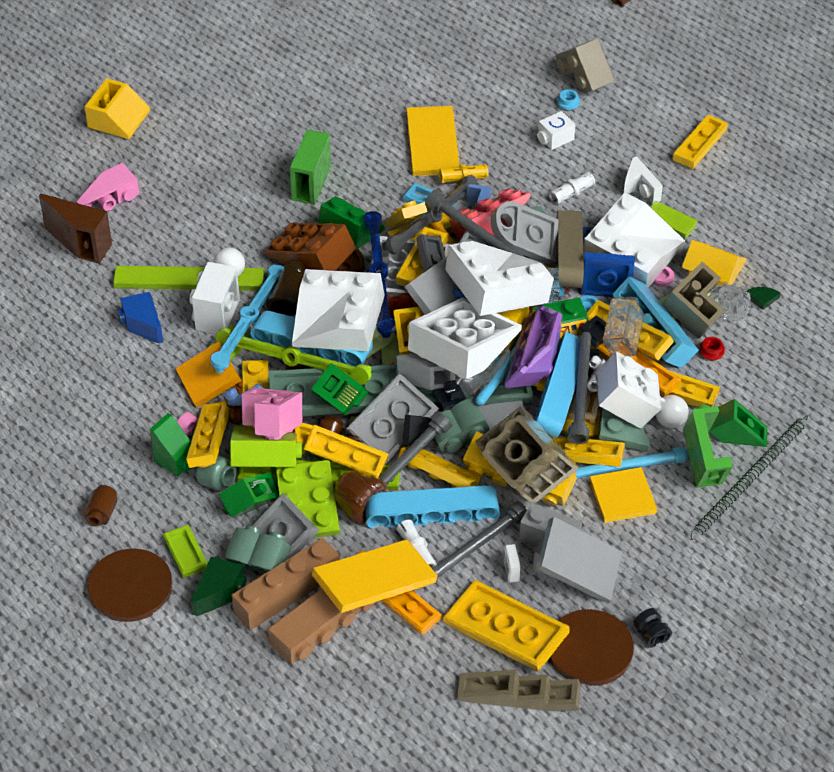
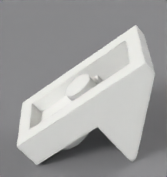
[624,157,663,204]

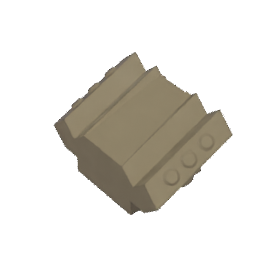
[476,406,579,504]

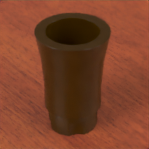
[266,261,307,316]

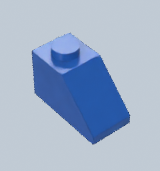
[117,292,163,343]

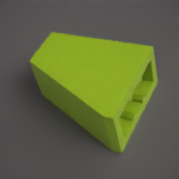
[231,426,302,467]

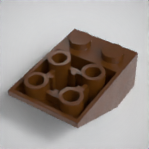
[39,193,112,264]

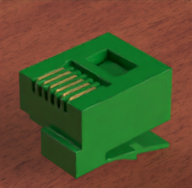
[311,363,369,416]

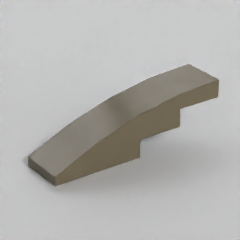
[457,670,581,711]

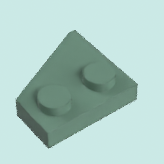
[598,407,650,452]

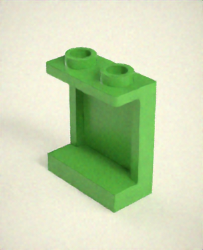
[683,405,733,488]

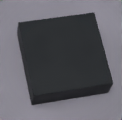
[402,415,433,448]

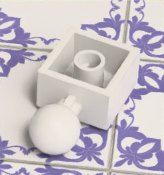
[190,247,245,334]
[597,351,689,429]

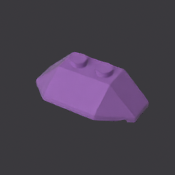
[504,305,562,388]

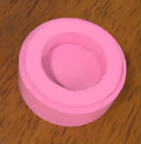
[652,266,674,287]
[177,412,198,436]

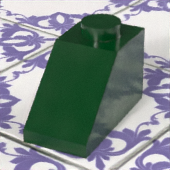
[191,557,247,616]

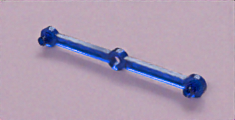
[363,211,396,338]

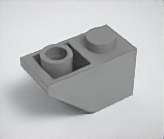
[396,353,455,390]

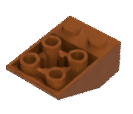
[264,222,356,271]

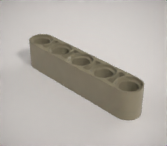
[556,209,584,288]

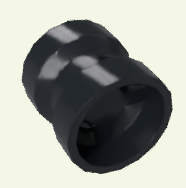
[633,608,672,648]

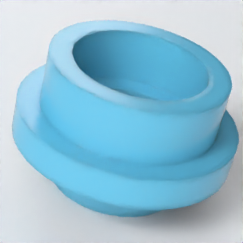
[557,89,580,110]

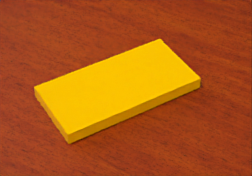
[407,106,460,176]
[312,539,438,613]
[443,580,570,672]

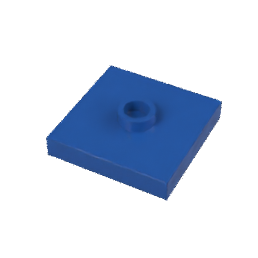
[581,252,635,297]

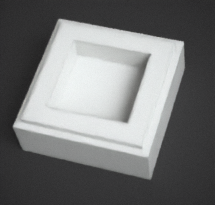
[503,544,520,582]

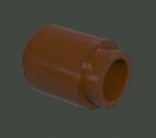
[83,485,118,526]

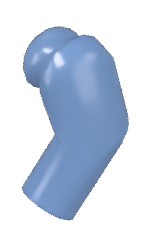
[223,384,262,406]

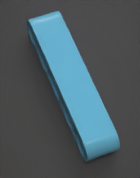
[250,311,373,366]
[534,331,581,439]
[365,486,500,528]

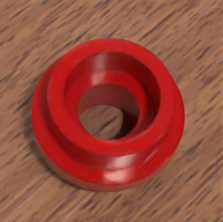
[699,337,725,360]

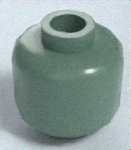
[195,455,236,491]

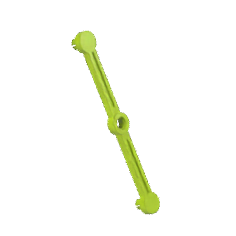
[215,327,372,385]

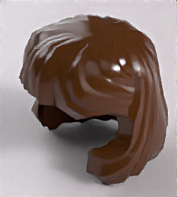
[334,470,387,525]

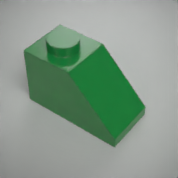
[709,399,767,447]
[150,413,193,477]
[219,472,280,518]

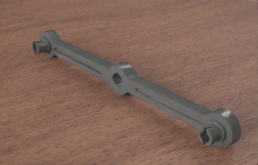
[382,175,478,254]

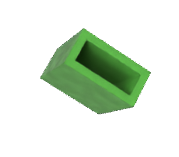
[290,129,331,205]

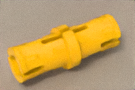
[439,163,488,184]

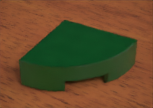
[745,287,781,310]

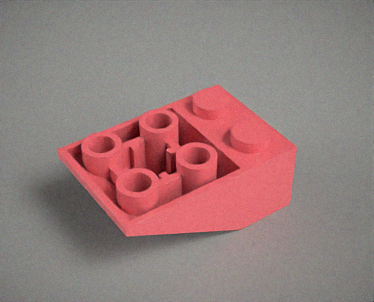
[449,188,531,243]

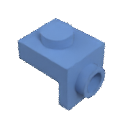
[467,184,492,207]

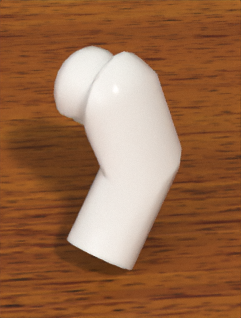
[587,355,605,392]

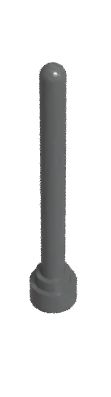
[425,190,521,256]
[567,332,591,444]
[364,411,453,508]
[432,501,527,578]

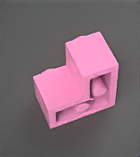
[242,387,302,440]

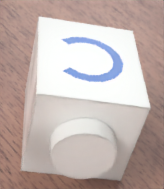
[537,111,575,150]

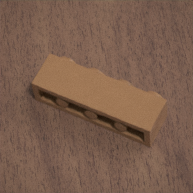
[232,538,340,631]
[268,588,375,664]

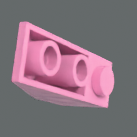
[76,163,139,211]

